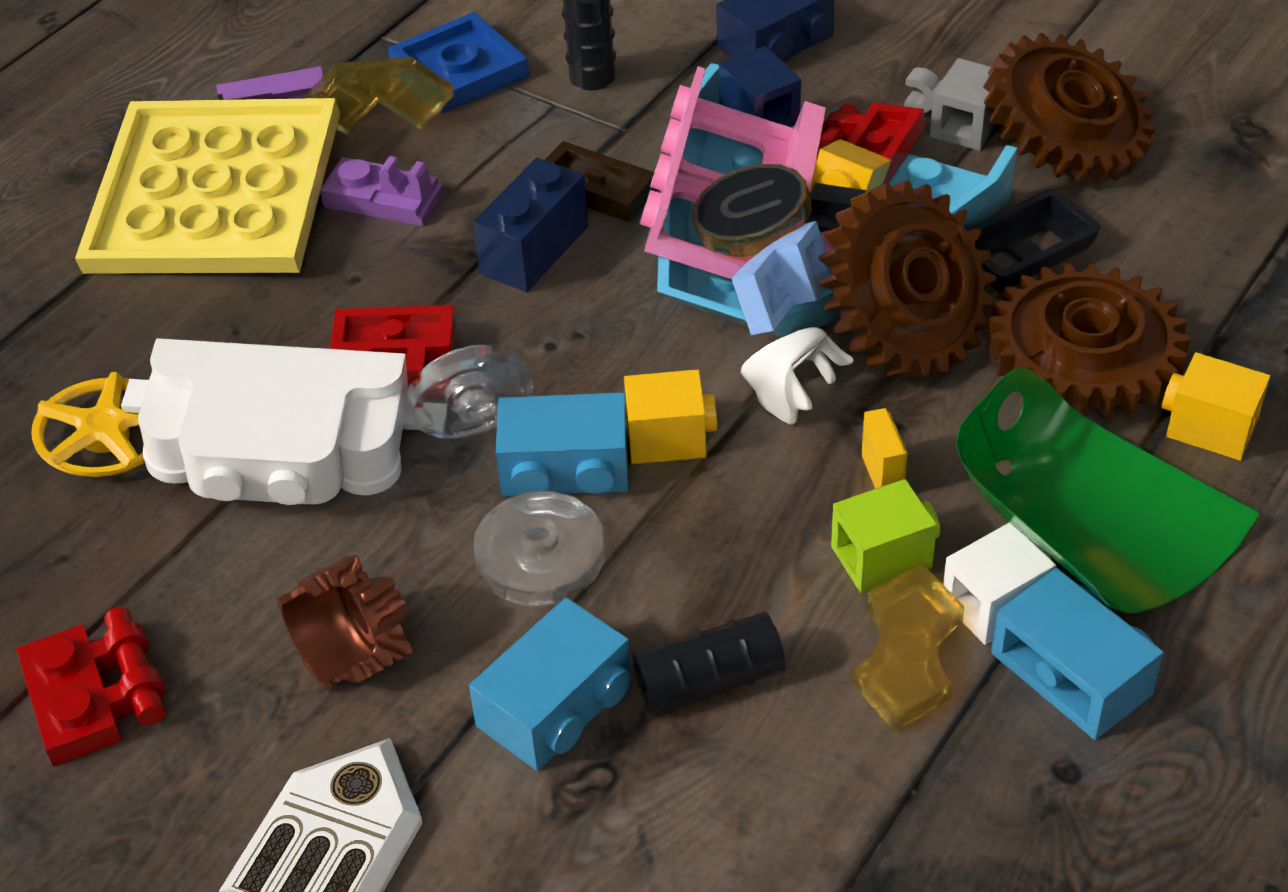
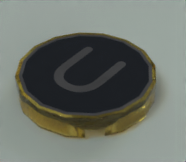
[692,164,812,257]

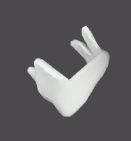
[740,327,854,425]

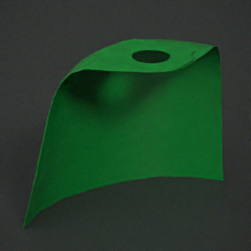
[956,367,1259,614]

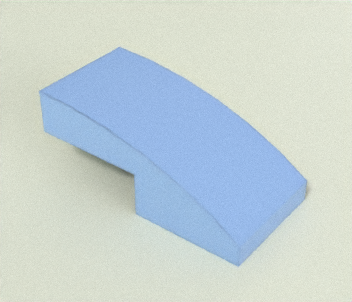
[731,221,831,335]

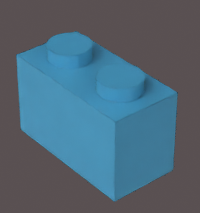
[496,393,629,496]
[991,568,1164,740]
[468,597,632,772]

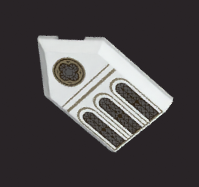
[219,738,423,892]

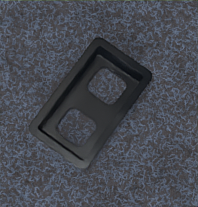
[966,189,1101,292]

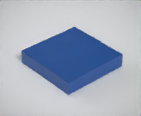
[388,12,529,114]

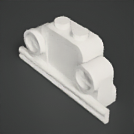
[121,338,446,505]

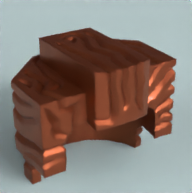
[276,555,414,689]

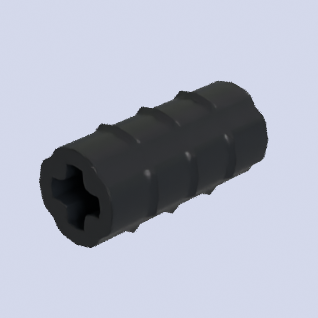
[562,0,616,90]
[632,612,785,714]

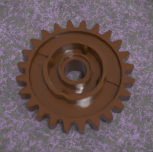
[983,33,1156,184]
[818,181,996,379]
[987,263,1190,419]

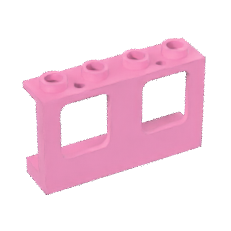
[640,66,826,279]

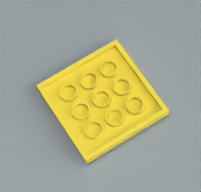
[75,98,340,274]

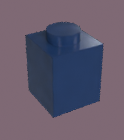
[719,46,802,127]

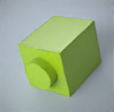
[831,479,940,593]

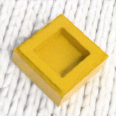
[862,408,908,489]

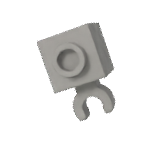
[904,58,997,151]

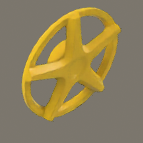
[31,372,145,477]

